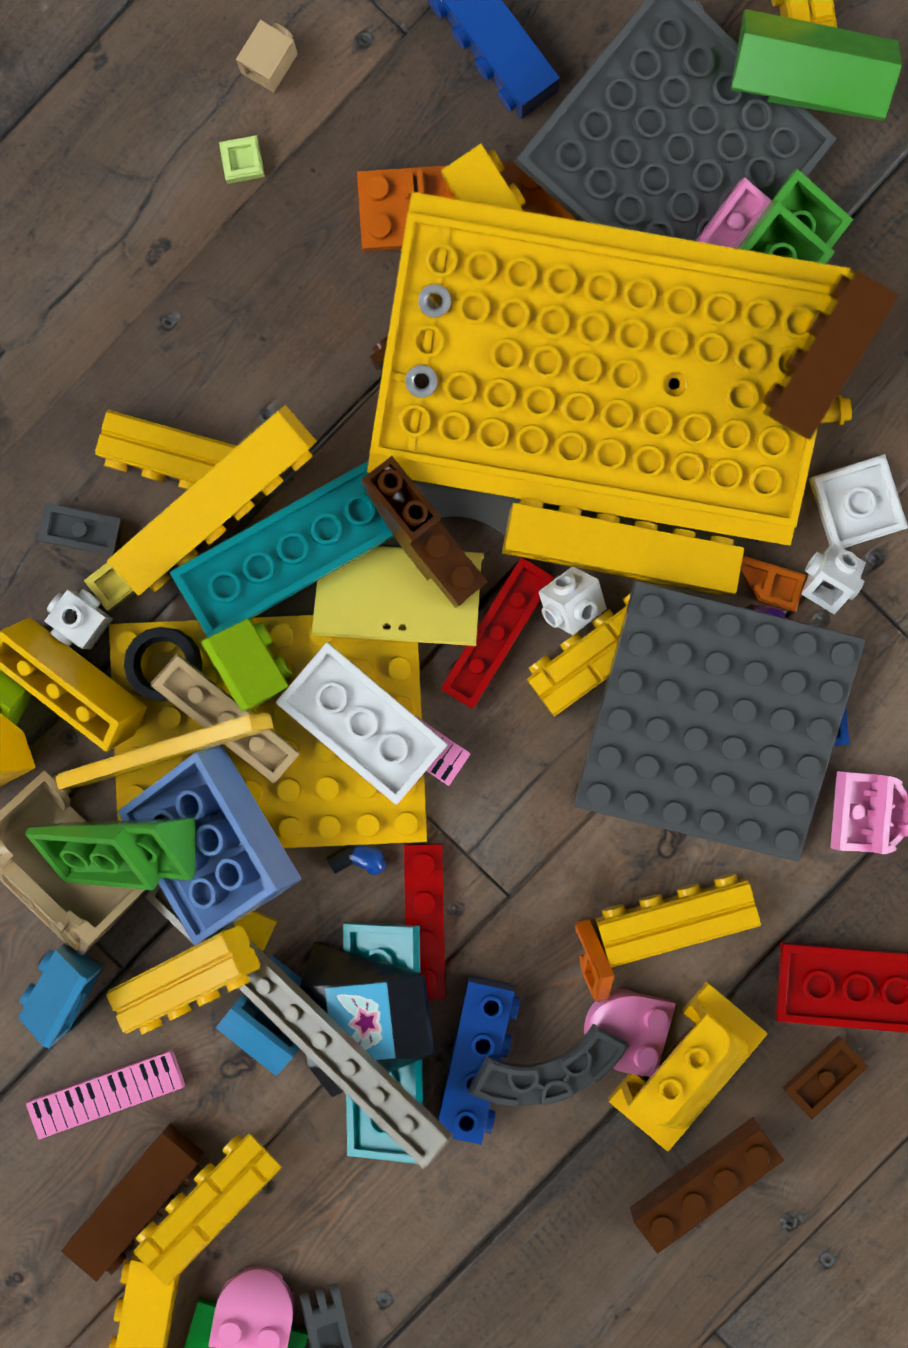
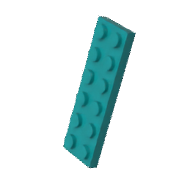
[170,460,394,637]
[343,922,423,1164]

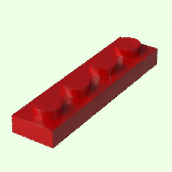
[440,557,554,709]
[404,843,446,1000]

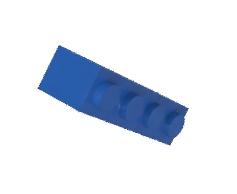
[428,0,560,119]

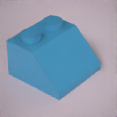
[18,943,105,1049]
[216,955,302,1076]

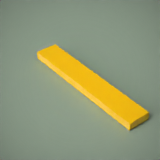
[55,713,273,790]

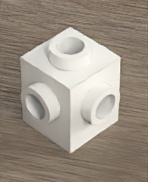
[801,542,866,614]
[539,566,607,635]
[45,589,113,650]

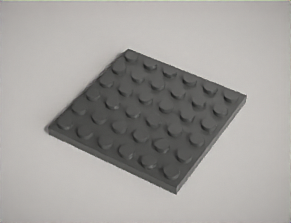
[513,0,837,241]
[573,580,866,862]

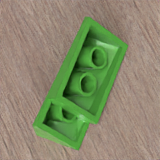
[731,9,902,121]
[737,169,854,264]
[25,818,195,890]

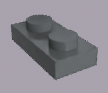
[37,503,124,556]

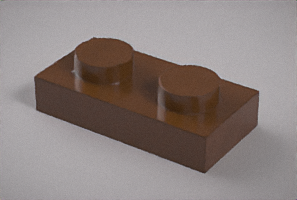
[782,1035,868,1120]

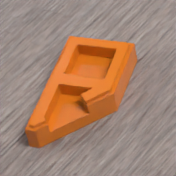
[740,556,807,613]
[575,919,615,1002]

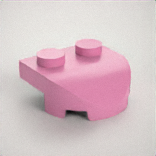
[830,771,908,854]
[584,988,676,1077]
[208,1266,296,1348]

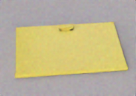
[312,546,484,646]

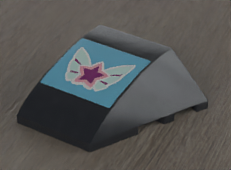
[300,941,434,1097]

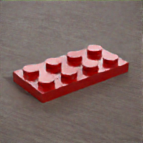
[774,942,908,1033]

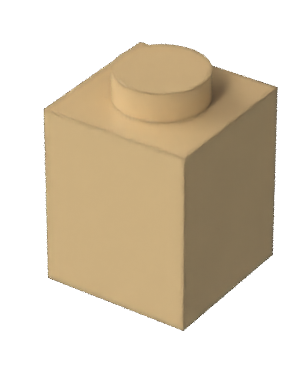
[236,19,298,93]

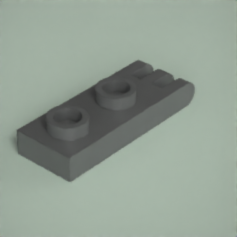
[299,1283,352,1348]

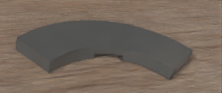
[416,482,521,537]
[468,1023,629,1107]

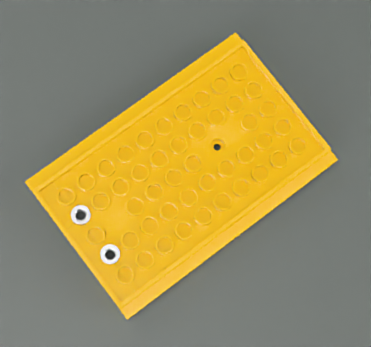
[367,192,850,546]

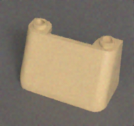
[0,770,146,956]

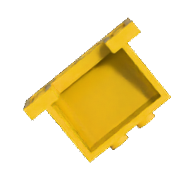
[608,981,768,1152]

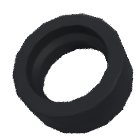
[124,627,203,702]

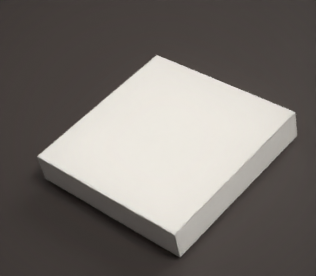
[809,454,908,548]

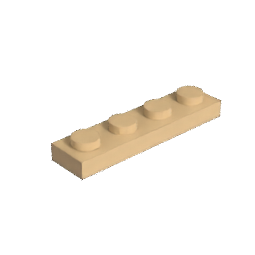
[151,653,299,783]

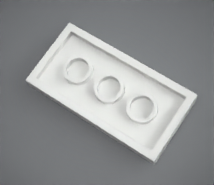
[276,642,448,805]

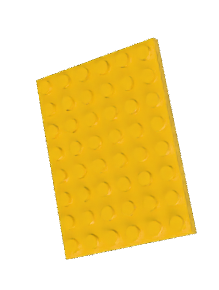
[109,615,427,848]

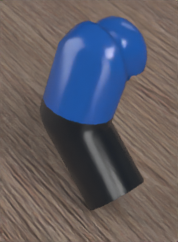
[326,844,386,875]

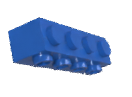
[438,975,520,1145]

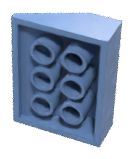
[117,745,302,946]

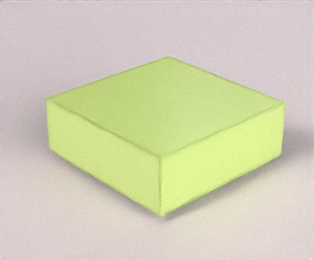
[219,135,265,184]

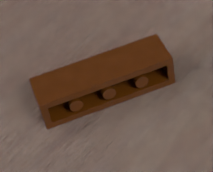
[762,270,900,440]
[629,1117,784,1254]
[61,1123,204,1282]

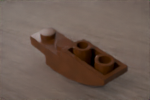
[361,456,488,608]

